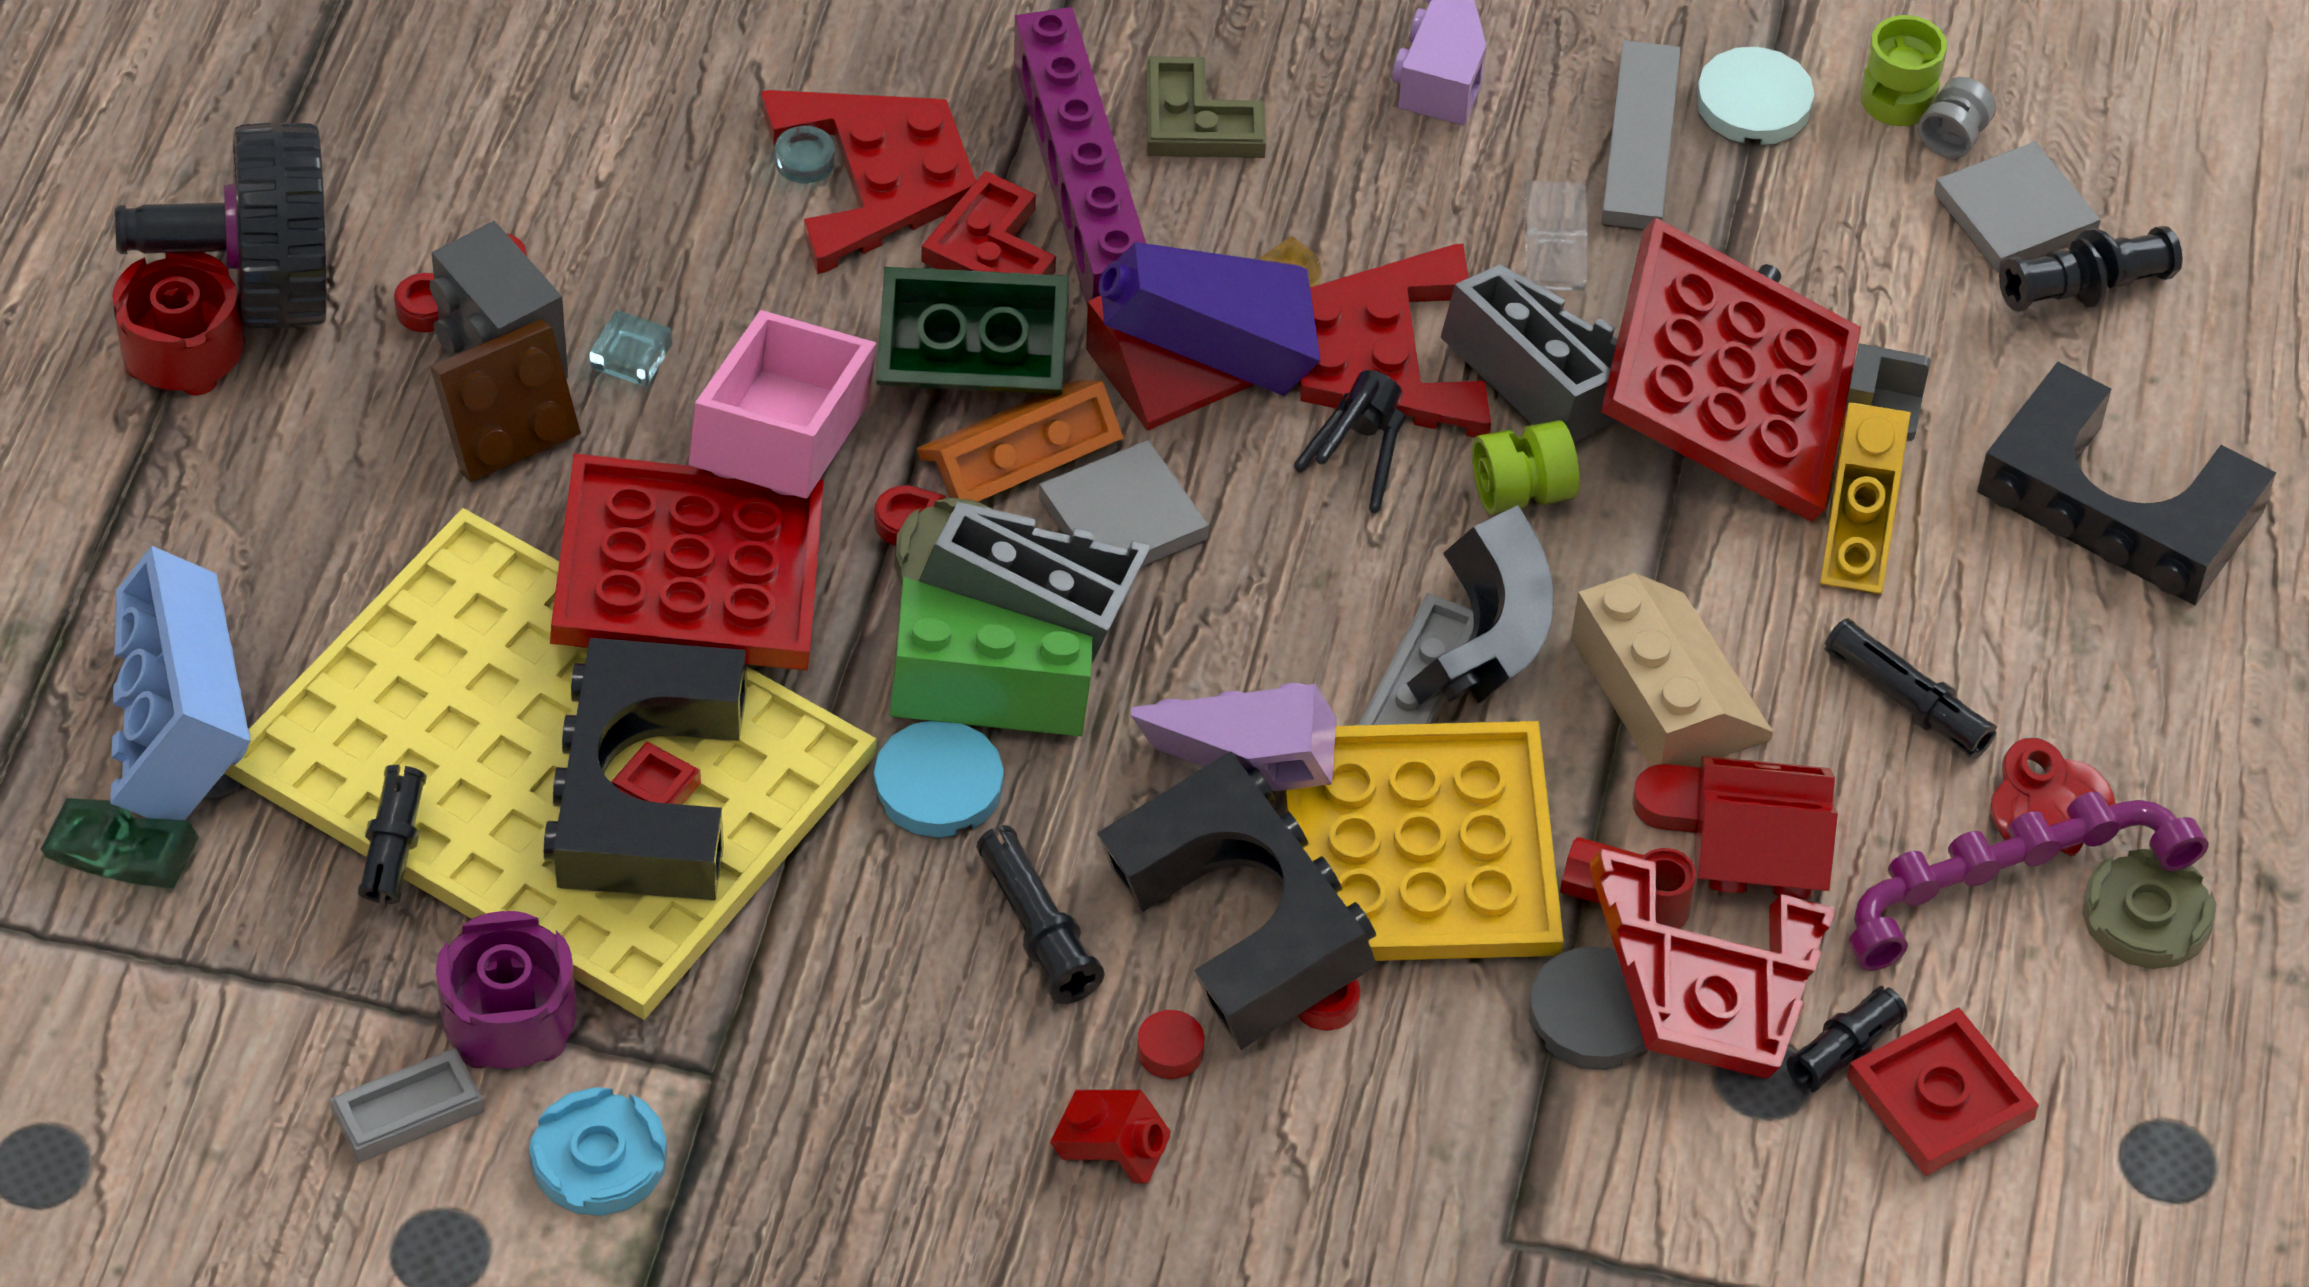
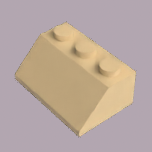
[1571,573,1773,767]

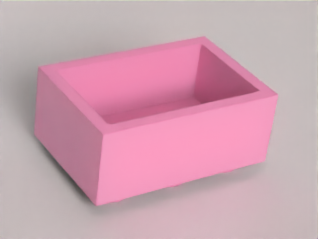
[689,310,877,499]

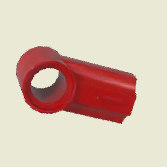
[1560,837,1696,929]

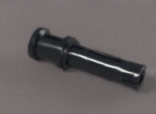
[976,825,1105,1004]

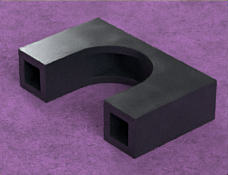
[1977,361,2276,606]
[543,638,747,900]
[1097,751,1377,1050]

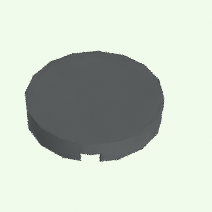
[1529,946,1647,1070]

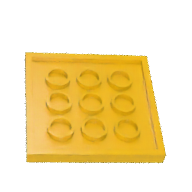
[1283,721,1564,961]

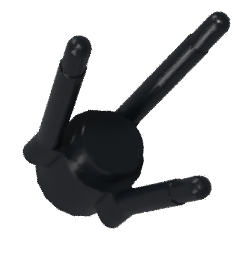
[1294,370,1406,513]

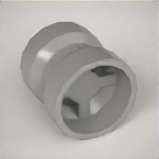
[1918,76,1997,159]

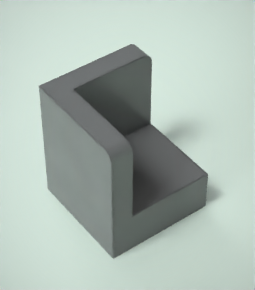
[1842,343,1931,441]

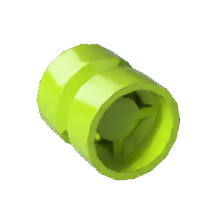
[1860,15,1947,127]
[1472,420,1580,515]

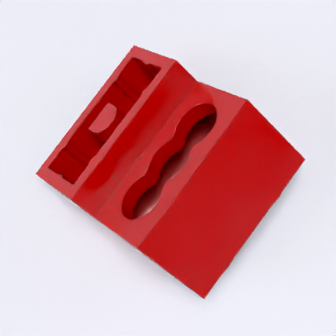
[1694,756,1838,899]

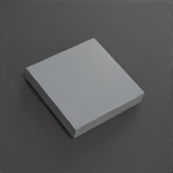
[1934,141,2101,272]
[1039,440,1209,567]

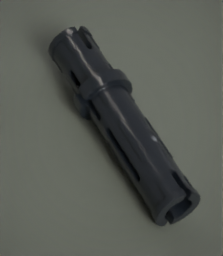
[1824,618,1997,759]

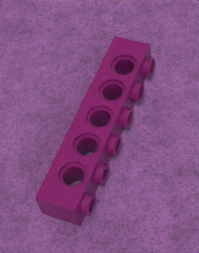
[1014,7,1146,305]

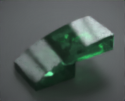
[40,798,199,888]

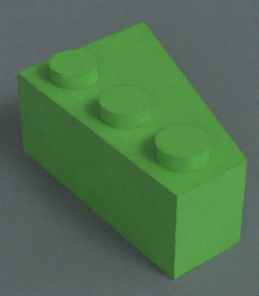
[890,577,1093,737]

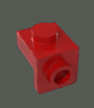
[1050,1090,1170,1184]

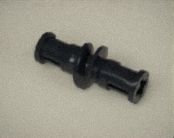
[1999,226,2183,312]

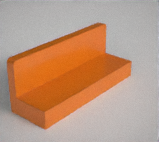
[917,380,1123,502]

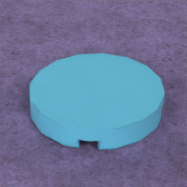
[874,721,1004,838]
[529,1087,667,1216]

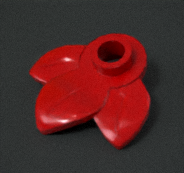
[1990,738,2116,856]

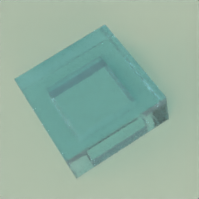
[590,310,672,387]

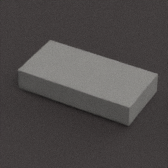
[330,1048,484,1163]

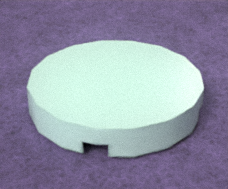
[1697,47,1815,145]

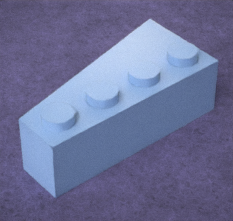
[110,546,250,829]

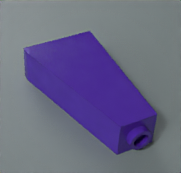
[1099,242,1320,396]

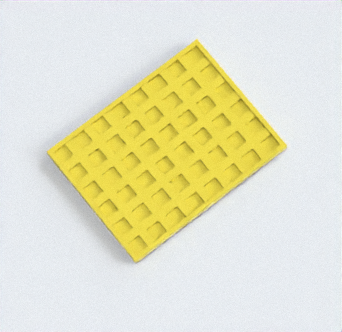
[224,508,877,1020]

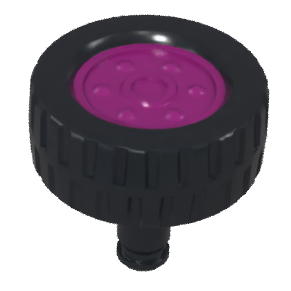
[115,122,327,328]

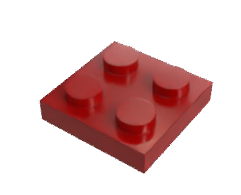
[1847,1007,2039,1176]

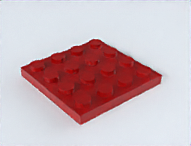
[1601,217,1861,522]
[550,453,824,671]

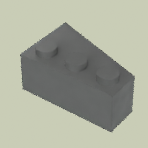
[1440,264,1619,443]
[919,502,1151,663]

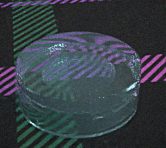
[775,126,835,184]

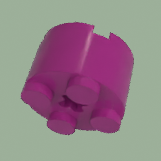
[436,911,577,1069]

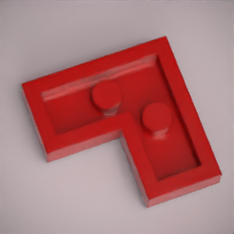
[921,171,1056,275]

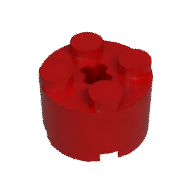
[112,252,245,396]

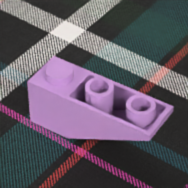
[1392,0,1486,126]
[1131,683,1337,791]

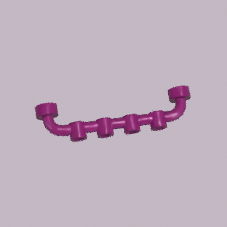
[1848,792,2209,971]

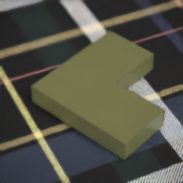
[1146,56,1266,158]

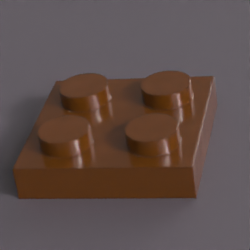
[430,319,581,482]

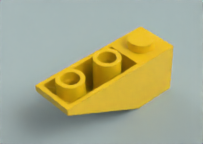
[1820,402,1911,595]

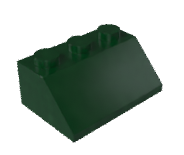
[876,267,1069,394]

